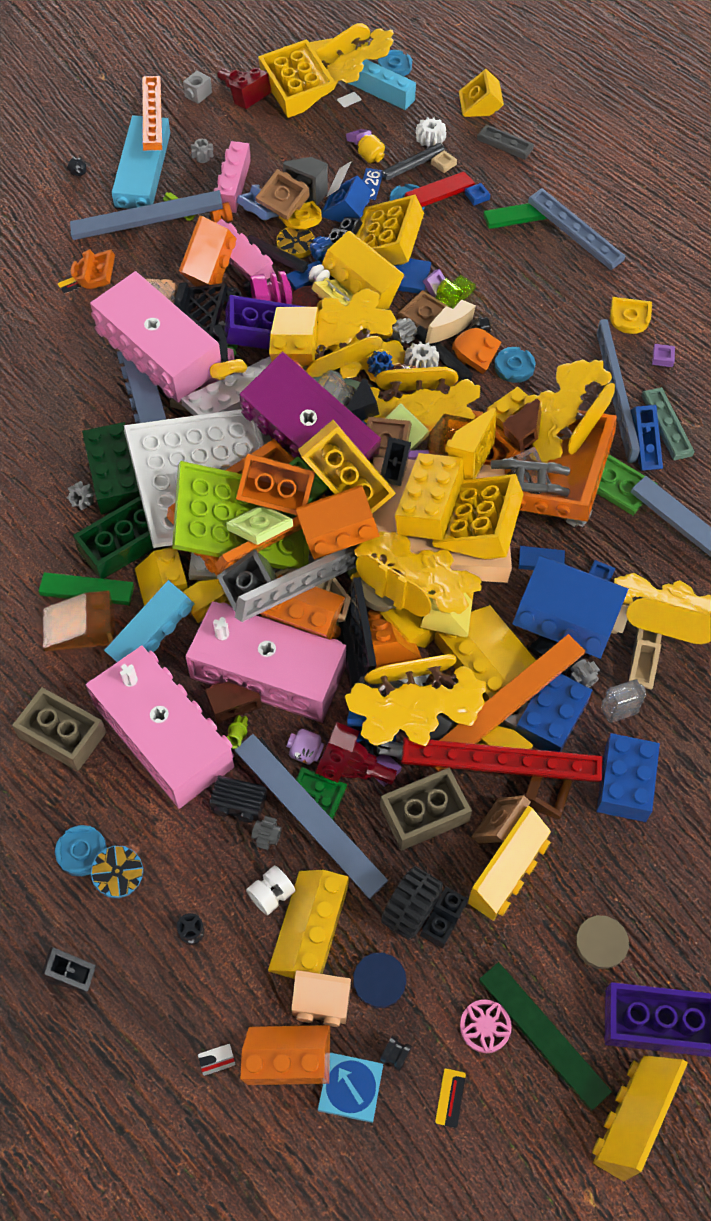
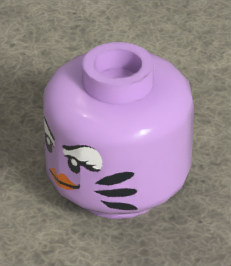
[286,729,324,765]

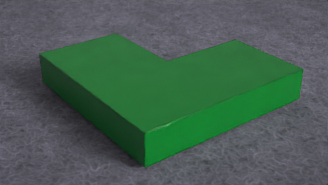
[296,767,347,820]

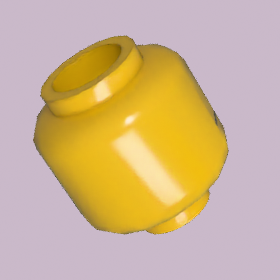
[358,135,385,163]

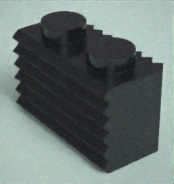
[209,775,267,823]

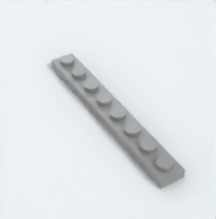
[235,544,359,622]

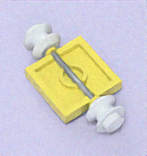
[309,265,354,306]

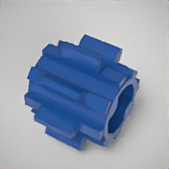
[309,236,333,261]
[367,351,394,377]

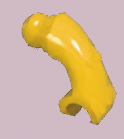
[210,359,247,380]

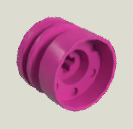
[250,271,292,304]

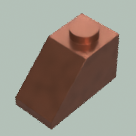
[205,682,262,724]

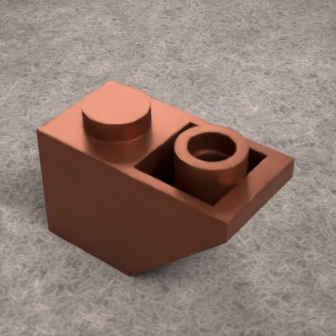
[503,399,542,451]

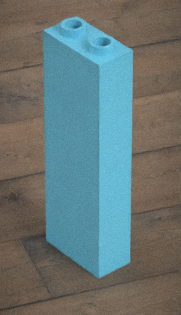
[112,115,170,209]

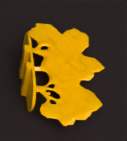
[354,531,482,617]

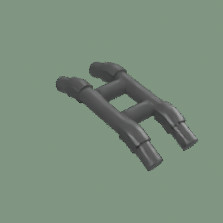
[491,459,570,497]

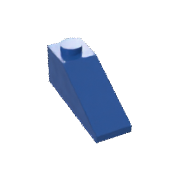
[630,405,663,471]

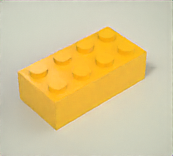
[298,420,396,514]
[395,453,464,540]

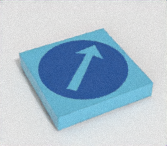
[318,1053,383,1123]

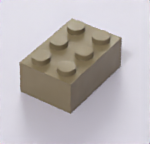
[12,687,107,771]
[380,768,472,851]

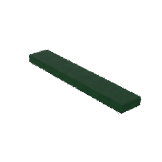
[478,962,612,1112]

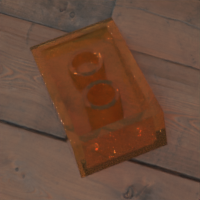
[43,591,114,651]

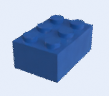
[515,674,593,752]
[596,733,660,822]

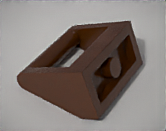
[525,776,573,819]

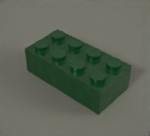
[82,422,140,515]
[73,496,155,579]

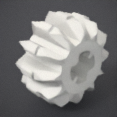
[416,117,446,148]
[404,341,439,369]

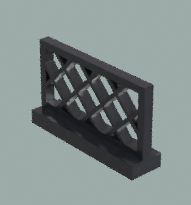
[174,282,228,339]
[339,577,377,688]

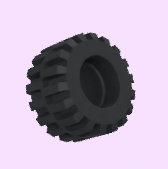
[381,866,443,940]

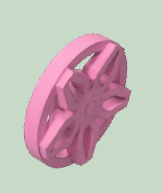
[460,1000,511,1053]

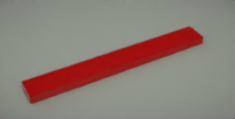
[401,737,602,782]

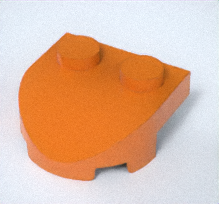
[70,249,115,289]
[452,328,501,374]

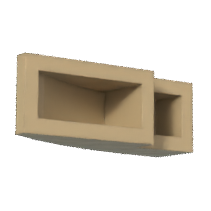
[425,300,476,344]
[628,628,662,690]

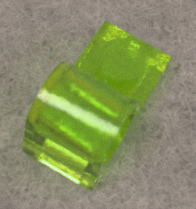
[436,275,476,309]

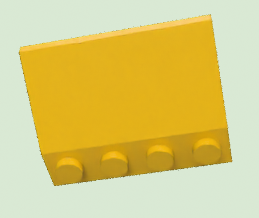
[258,39,335,118]
[356,195,424,266]
[432,474,524,559]
[434,605,536,702]
[592,1055,688,1182]

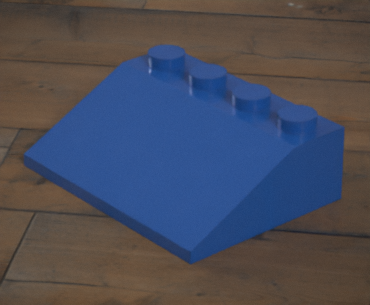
[512,555,629,659]

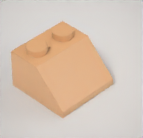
[292,970,351,1027]

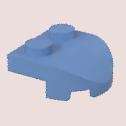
[237,185,279,220]

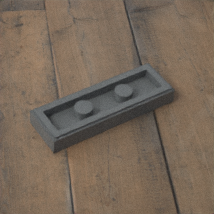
[477,124,534,160]

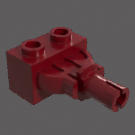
[217,68,272,109]
[315,722,397,785]

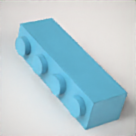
[348,59,416,110]
[104,580,194,662]

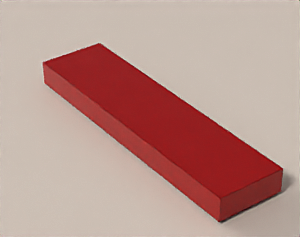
[405,171,475,207]

